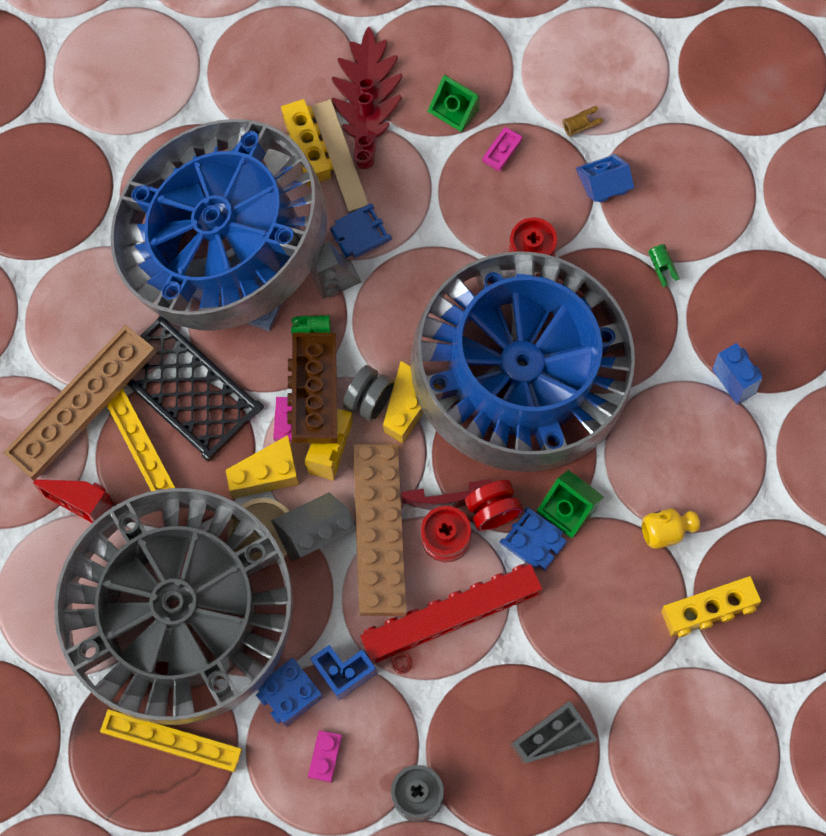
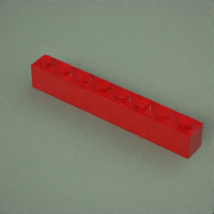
[360,564,542,665]

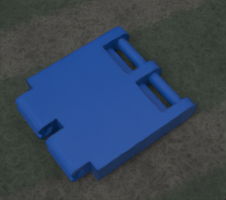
[330,204,392,258]
[499,507,567,571]

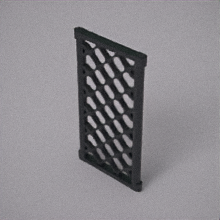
[126,316,264,462]

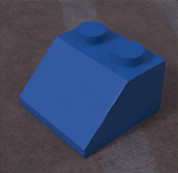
[576,154,634,202]

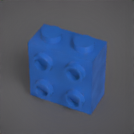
[712,343,763,405]
[256,658,323,727]

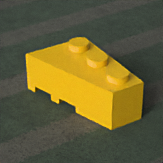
[383,361,439,444]
[305,409,353,481]
[226,435,299,499]

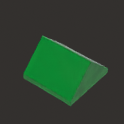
[427,74,480,132]

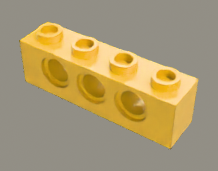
[280,99,334,186]
[661,576,761,638]

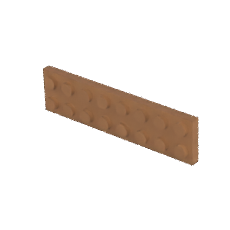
[3,325,157,481]
[353,444,406,616]

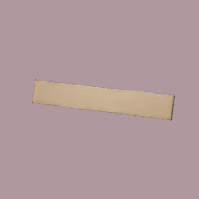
[311,99,368,214]

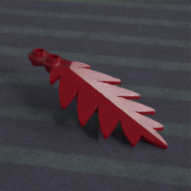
[331,27,403,169]

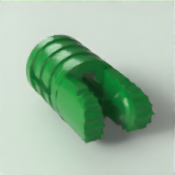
[648,244,680,287]
[291,314,331,333]

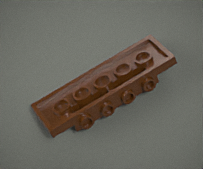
[287,333,337,444]

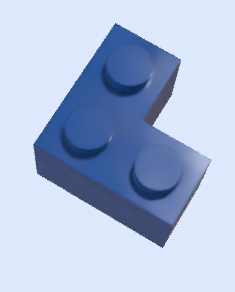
[310,644,377,701]

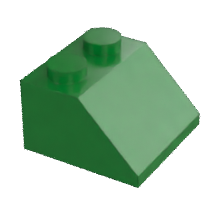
[537,469,604,538]

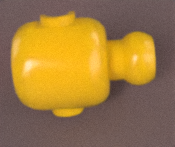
[641,508,700,549]

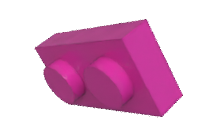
[482,127,523,172]
[273,397,292,442]
[308,730,342,783]

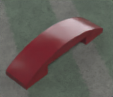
[401,479,492,510]

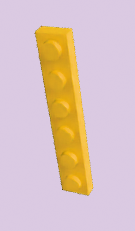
[107,388,175,491]
[100,709,242,773]

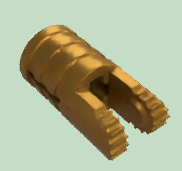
[562,105,604,137]

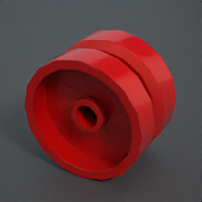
[509,217,557,273]
[465,479,523,532]
[421,506,471,563]

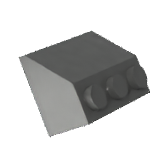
[271,492,356,562]

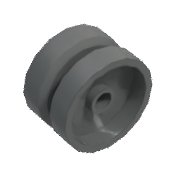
[343,365,395,422]
[391,765,444,822]

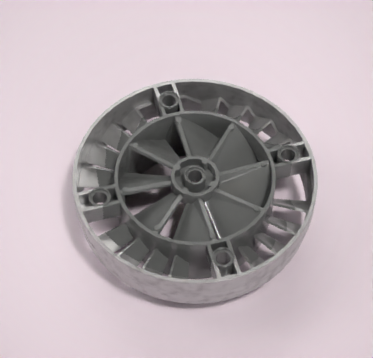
[54,488,293,725]

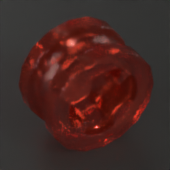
[391,651,412,674]

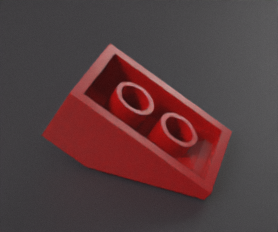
[33,479,113,523]

